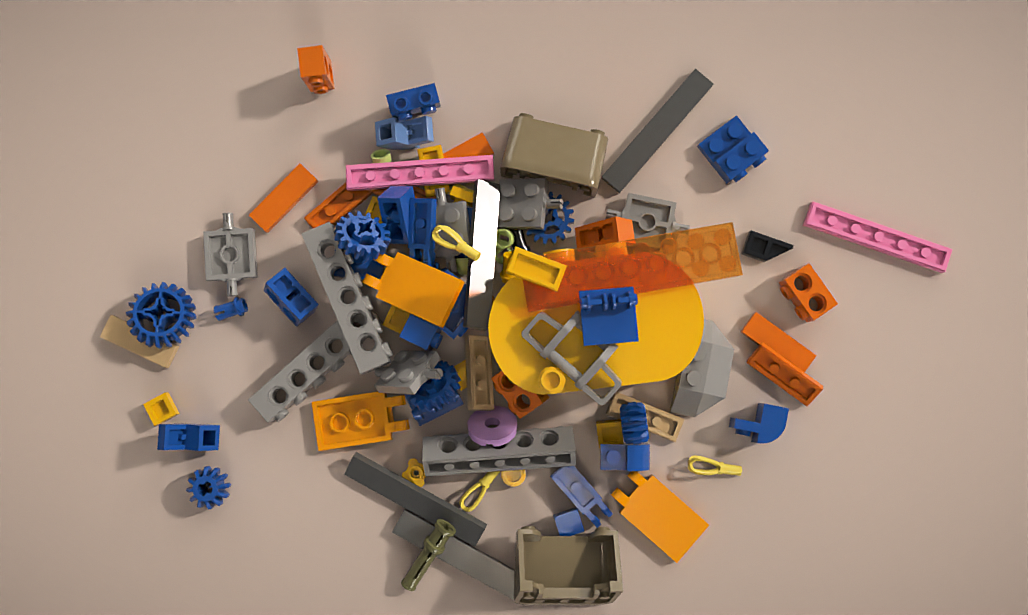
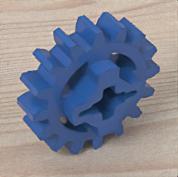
[526,191,574,246]
[334,211,391,261]
[407,361,461,412]

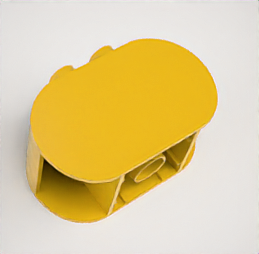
[488,243,704,395]

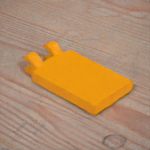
[362,252,465,328]
[312,391,410,451]
[611,471,709,563]

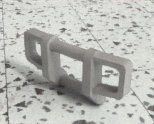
[522,310,622,405]

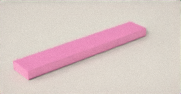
[345,155,495,191]
[803,201,953,273]

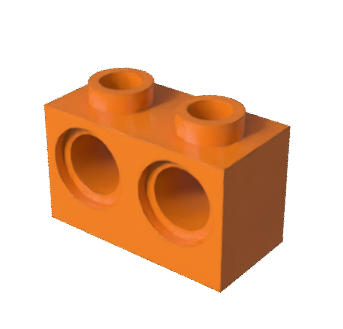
[297,45,335,94]
[575,216,635,254]
[779,263,838,322]
[491,371,550,419]

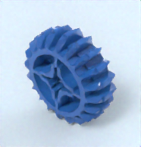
[126,282,197,349]

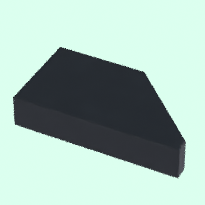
[741,230,794,262]

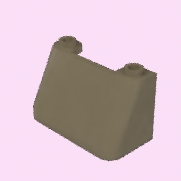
[500,113,608,197]
[514,526,623,605]

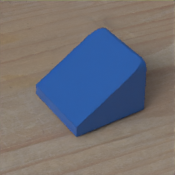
[553,507,584,536]

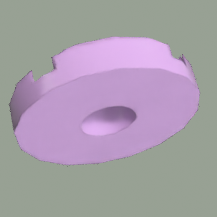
[467,406,517,447]

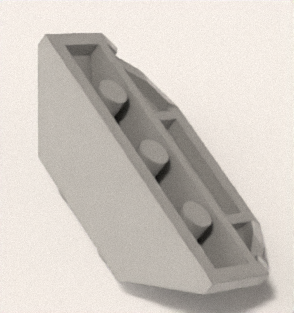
[670,319,734,417]

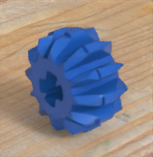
[620,402,649,445]
[186,466,232,509]

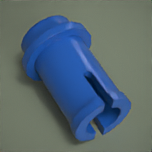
[214,297,248,321]

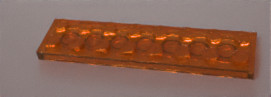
[522,222,743,313]

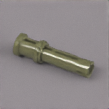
[401,519,456,591]

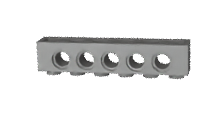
[302,222,393,374]
[248,310,383,422]
[422,426,576,476]

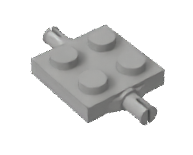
[497,178,563,230]
[433,188,471,272]
[606,193,690,251]
[203,213,258,297]
[374,351,443,395]

